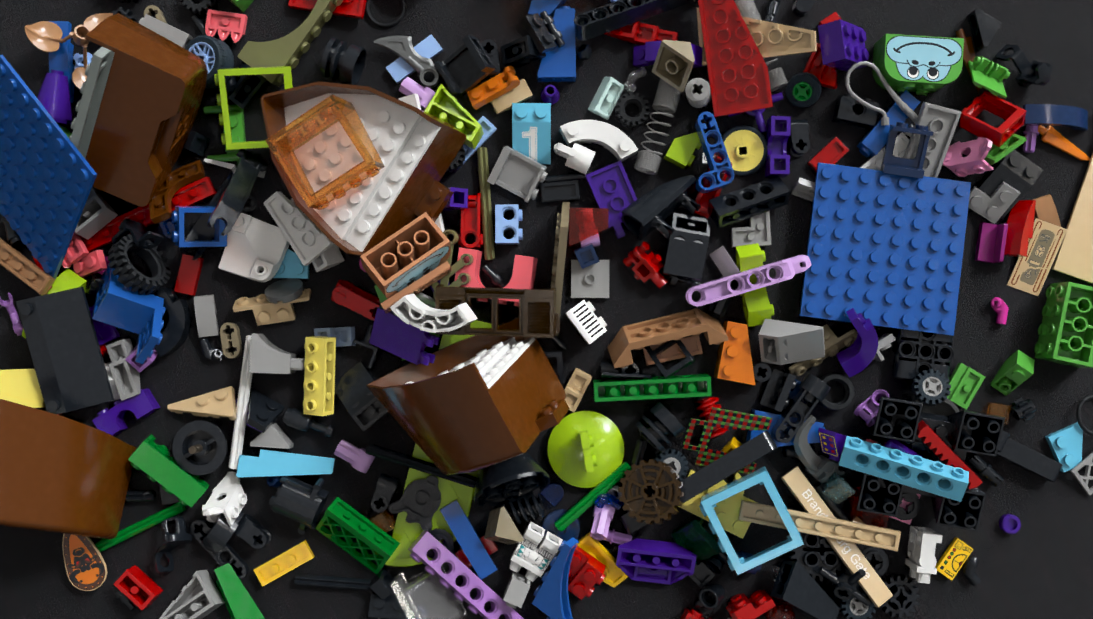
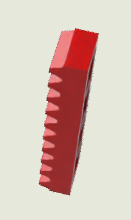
[916,420,983,489]

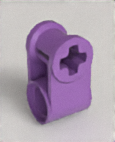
[854,389,890,427]

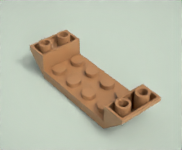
[607,308,729,368]

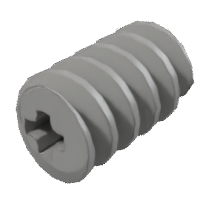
[685,78,711,108]

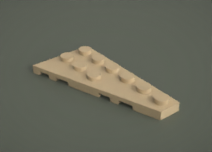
[697,8,817,66]

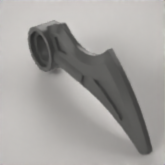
[374,36,439,88]

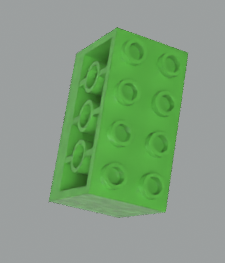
[1034,282,1093,368]

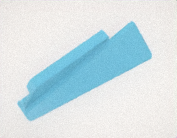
[236,449,335,478]

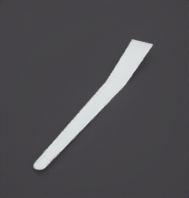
[204,158,266,178]

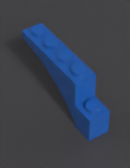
[532,537,579,619]

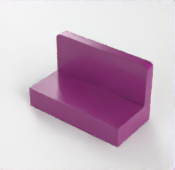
[975,223,1008,264]

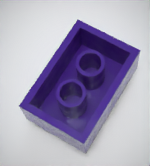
[818,19,869,72]

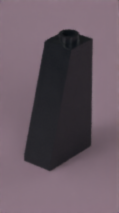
[770,559,840,619]

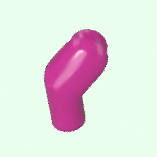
[990,297,1009,325]

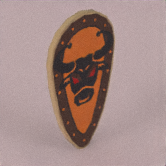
[62,534,108,591]

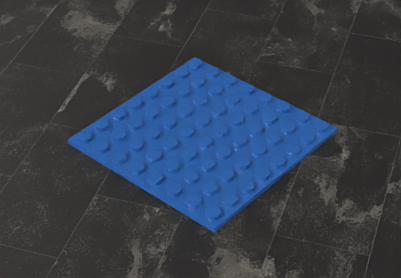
[0,55,97,279]
[799,162,971,336]

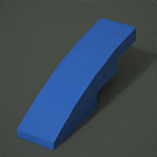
[49,21,75,103]
[440,499,498,580]

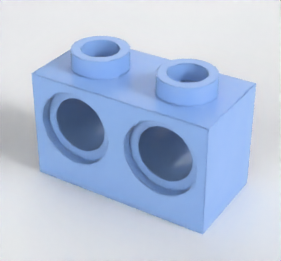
[495,204,523,245]

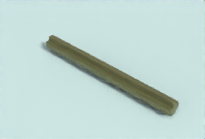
[477,147,495,260]

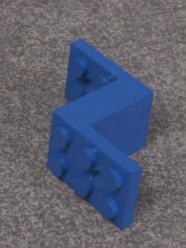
[92,262,166,364]

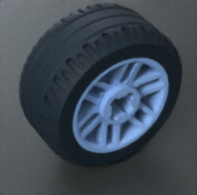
[184,35,234,89]

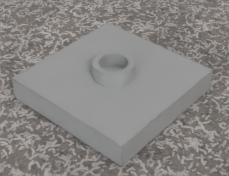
[571,260,609,298]

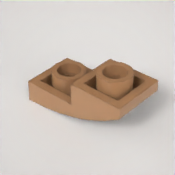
[1033,194,1061,227]

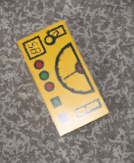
[935,537,973,581]

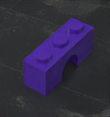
[765,116,791,178]
[92,388,161,437]

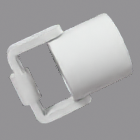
[554,142,596,175]

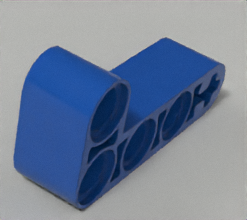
[695,112,734,194]

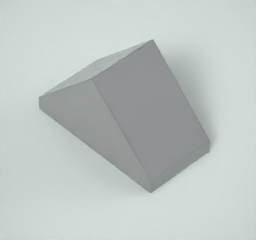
[250,423,294,449]

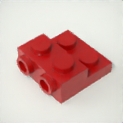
[568,546,606,600]
[726,590,776,619]

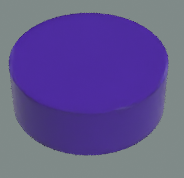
[999,514,1021,534]

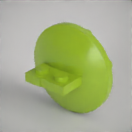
[547,410,624,488]

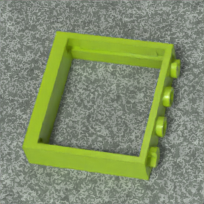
[214,66,293,150]

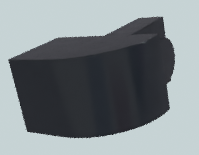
[201,511,244,552]

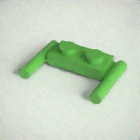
[204,104,246,162]

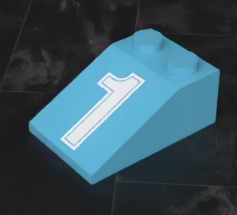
[512,103,551,165]

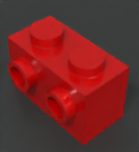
[113,565,164,611]

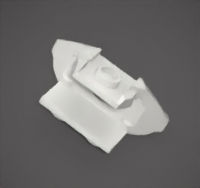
[202,472,248,526]

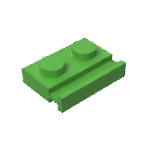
[947,362,985,410]

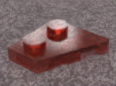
[569,208,609,246]

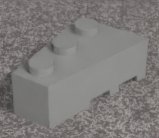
[159,570,225,619]

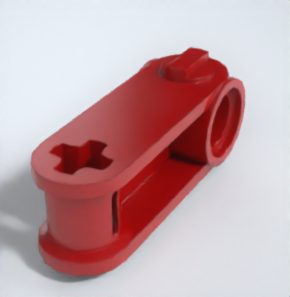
[458,193,483,250]
[331,280,381,321]

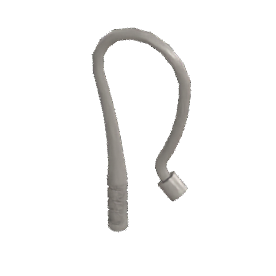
[845,61,918,126]

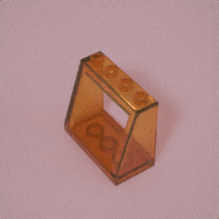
[266,94,385,210]

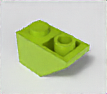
[664,132,701,169]

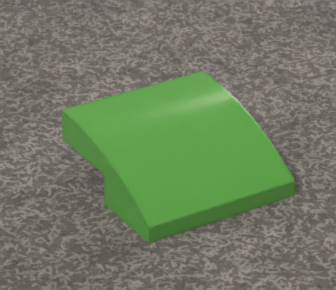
[984,134,1027,165]

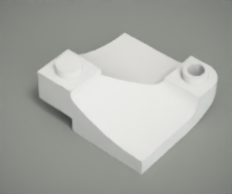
[218,213,289,282]

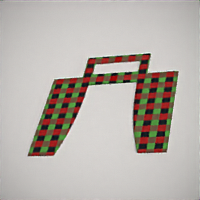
[682,407,773,474]

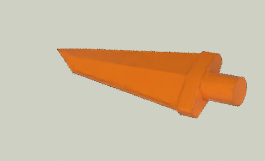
[1038,125,1091,161]

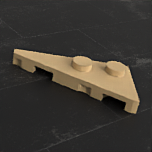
[167,386,236,420]

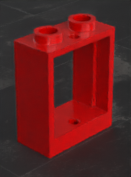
[959,91,1026,147]

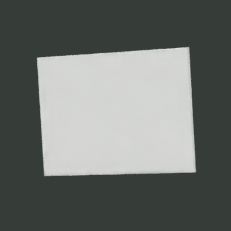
[710,246,740,277]

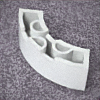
[560,120,638,162]
[390,293,478,333]

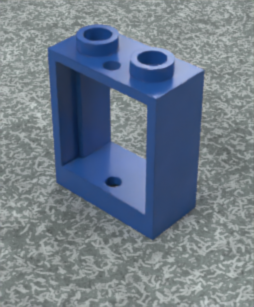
[171,206,227,247]

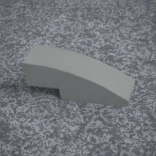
[106,339,141,401]

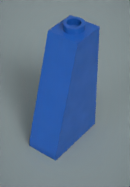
[538,6,576,82]
[745,409,825,447]

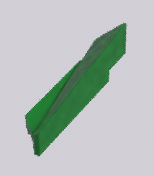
[214,563,265,619]

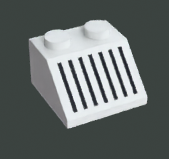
[565,300,607,344]

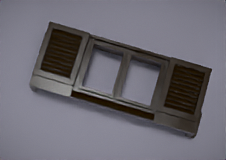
[435,284,560,338]

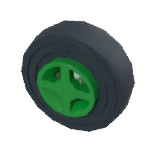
[786,72,821,107]

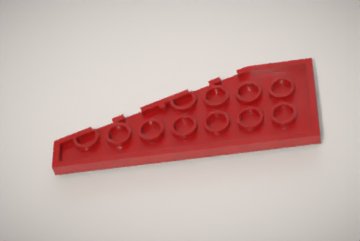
[698,0,773,117]

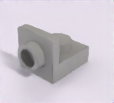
[873,333,895,362]

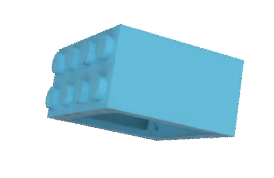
[699,466,804,575]

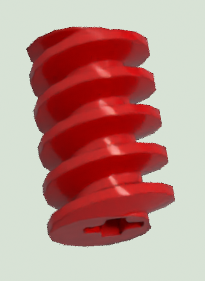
[694,397,728,439]

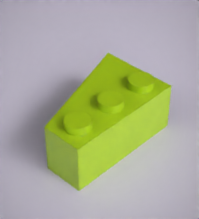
[425,84,484,150]

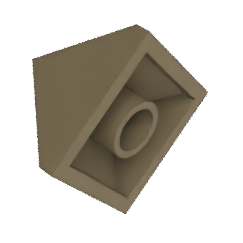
[652,40,695,93]
[484,506,524,545]

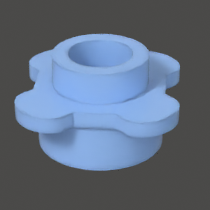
[73,52,93,69]

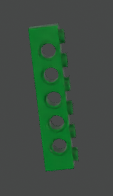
[593,374,712,402]

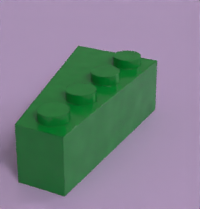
[128,434,209,508]

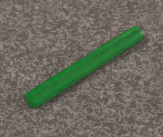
[554,462,632,531]
[95,502,186,552]

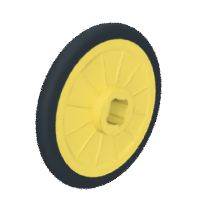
[718,125,767,176]

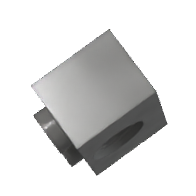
[503,571,531,609]

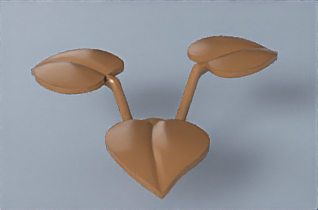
[24,13,113,90]

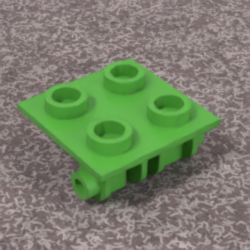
[968,56,1010,98]

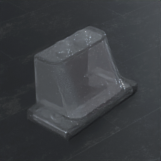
[390,566,467,619]

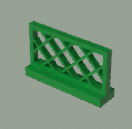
[316,497,400,574]

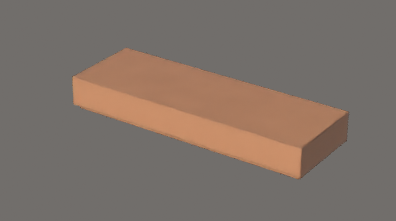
[643,335,703,366]

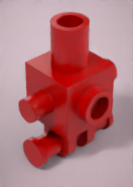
[623,241,668,289]

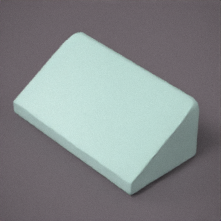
[588,76,625,120]

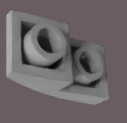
[194,294,219,337]

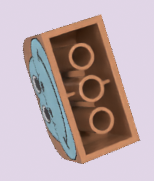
[360,212,450,298]

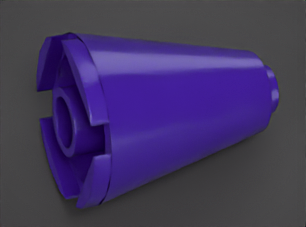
[37,69,73,124]

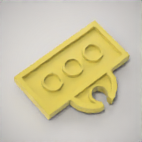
[678,469,757,539]

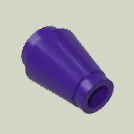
[541,85,560,105]

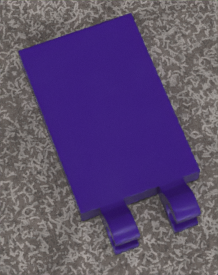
[585,160,637,239]
[369,307,440,366]

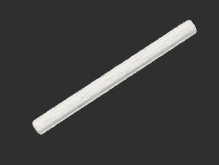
[229,335,253,469]

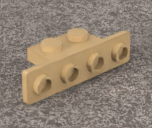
[233,288,311,326]

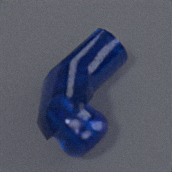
[594,493,623,510]

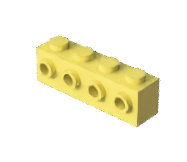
[303,336,336,416]

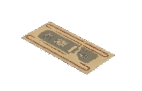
[1007,218,1068,296]

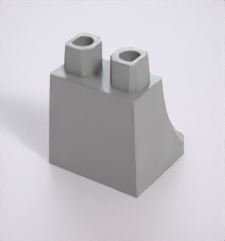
[249,333,305,374]

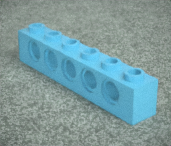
[839,436,969,502]

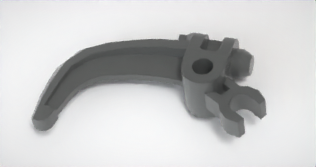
[793,415,845,483]

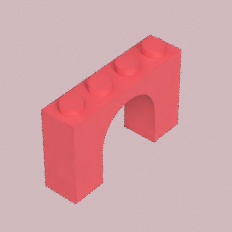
[454,248,538,307]

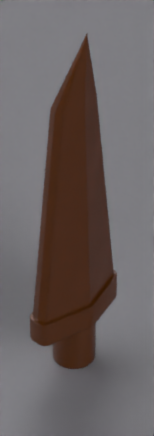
[955,29,980,93]

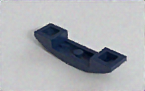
[1023,104,1088,131]

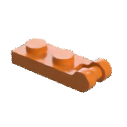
[467,66,520,110]

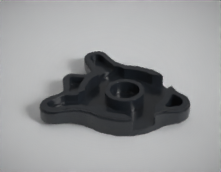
[389,475,441,532]

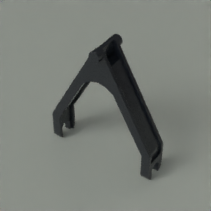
[180,149,268,260]

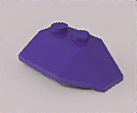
[616,538,697,585]

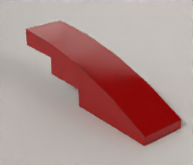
[605,21,679,45]

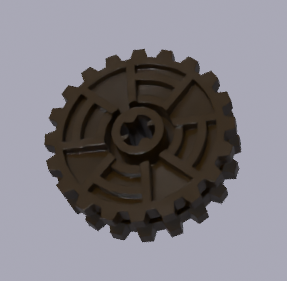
[618,459,684,525]

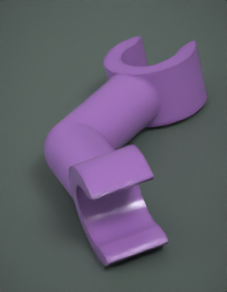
[0,293,23,336]

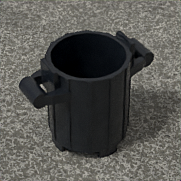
[269,476,329,534]

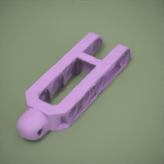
[685,255,812,307]

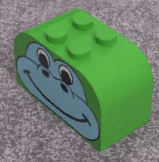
[873,34,964,95]

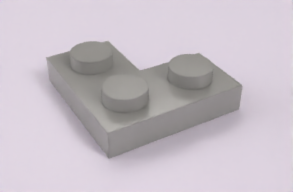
[968,181,1020,224]
[731,211,771,248]

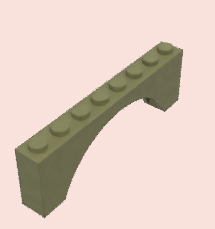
[237,0,343,87]

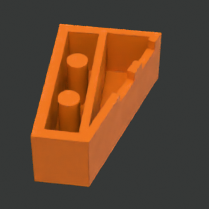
[714,321,755,385]

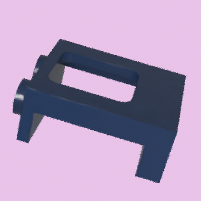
[880,122,934,179]

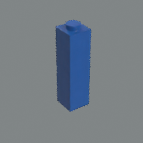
[857,90,920,158]

